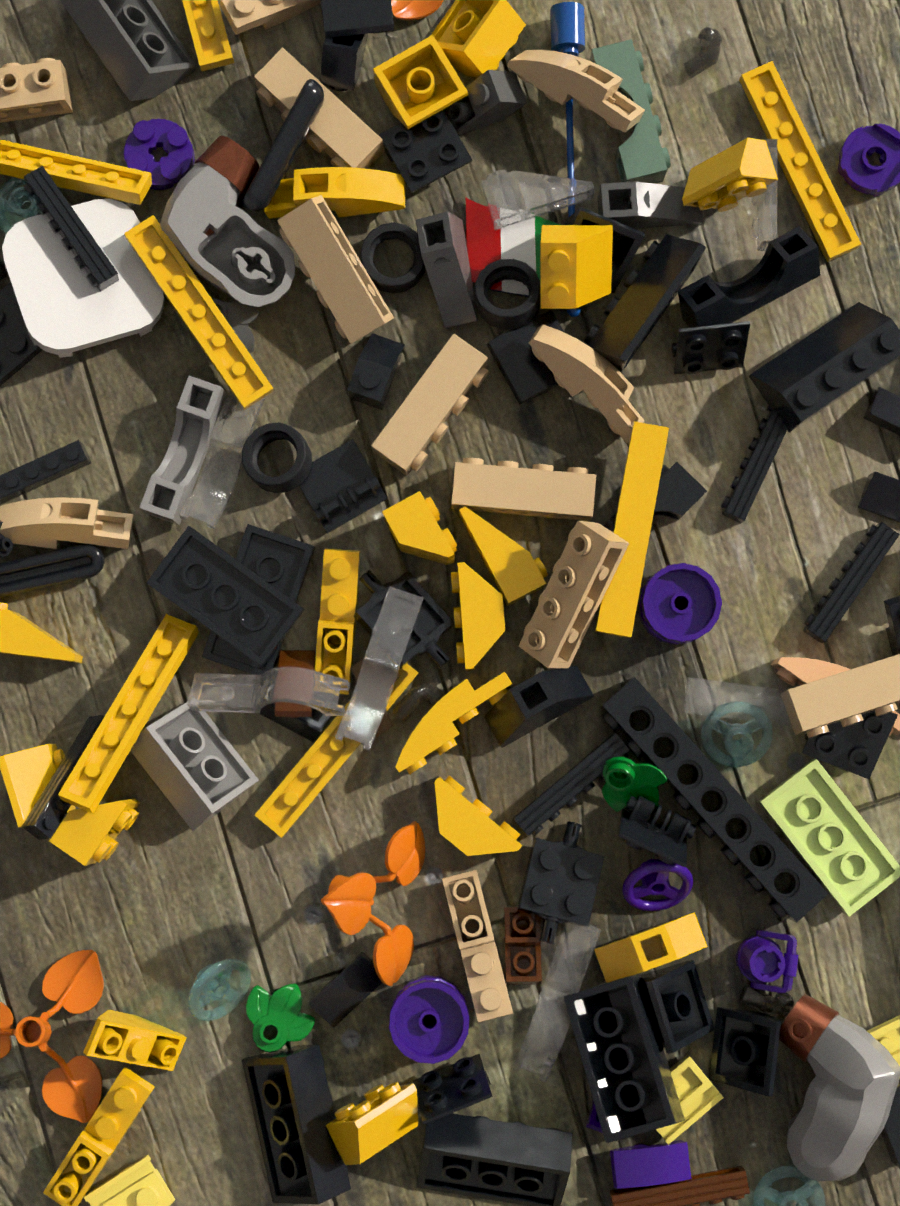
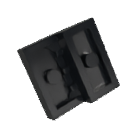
[486,310,564,405]

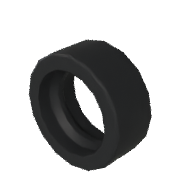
[360,222,425,294]
[475,259,541,330]
[242,422,312,493]

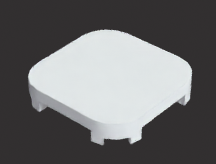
[2,198,164,358]

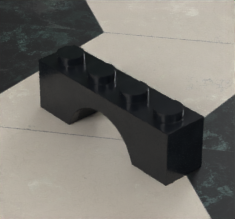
[677,226,821,328]
[603,462,707,532]

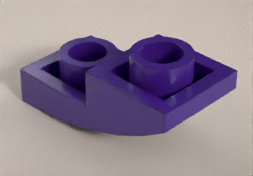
[610,1140,691,1189]

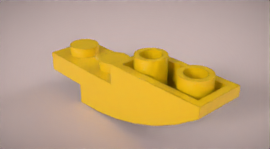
[264,167,406,219]
[314,548,360,695]
[395,672,512,775]
[43,1067,155,1206]

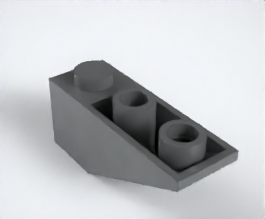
[597,181,703,229]
[416,211,479,329]

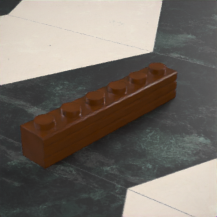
[609,1165,750,1206]

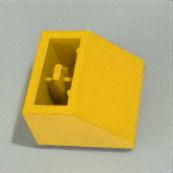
[682,138,778,212]
[382,491,457,565]
[49,798,140,866]
[326,1082,418,1165]

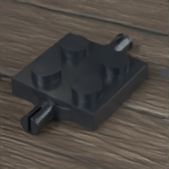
[353,570,454,669]
[517,821,605,944]

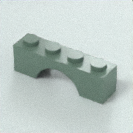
[589,39,671,184]

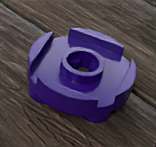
[124,119,195,190]
[838,124,900,196]

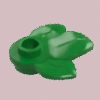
[602,757,667,812]
[246,983,315,1052]

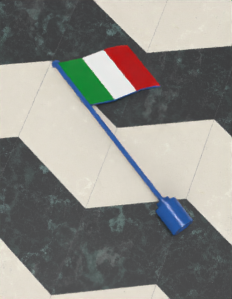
[466,2,585,317]

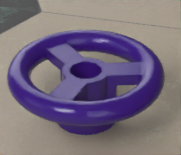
[622,859,693,911]

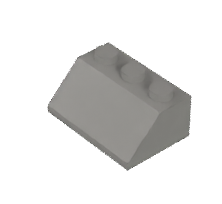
[130,698,259,831]

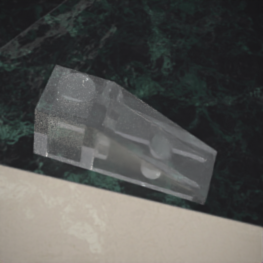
[481,170,594,230]

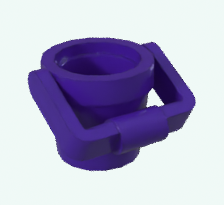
[736,929,799,993]

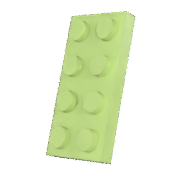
[758,758,900,917]

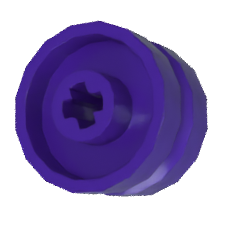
[637,563,722,645]
[389,975,469,1064]

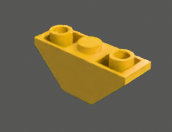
[451,562,505,671]
[434,775,522,856]
[594,912,708,983]
[83,1010,187,1071]

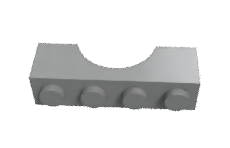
[139,376,227,526]

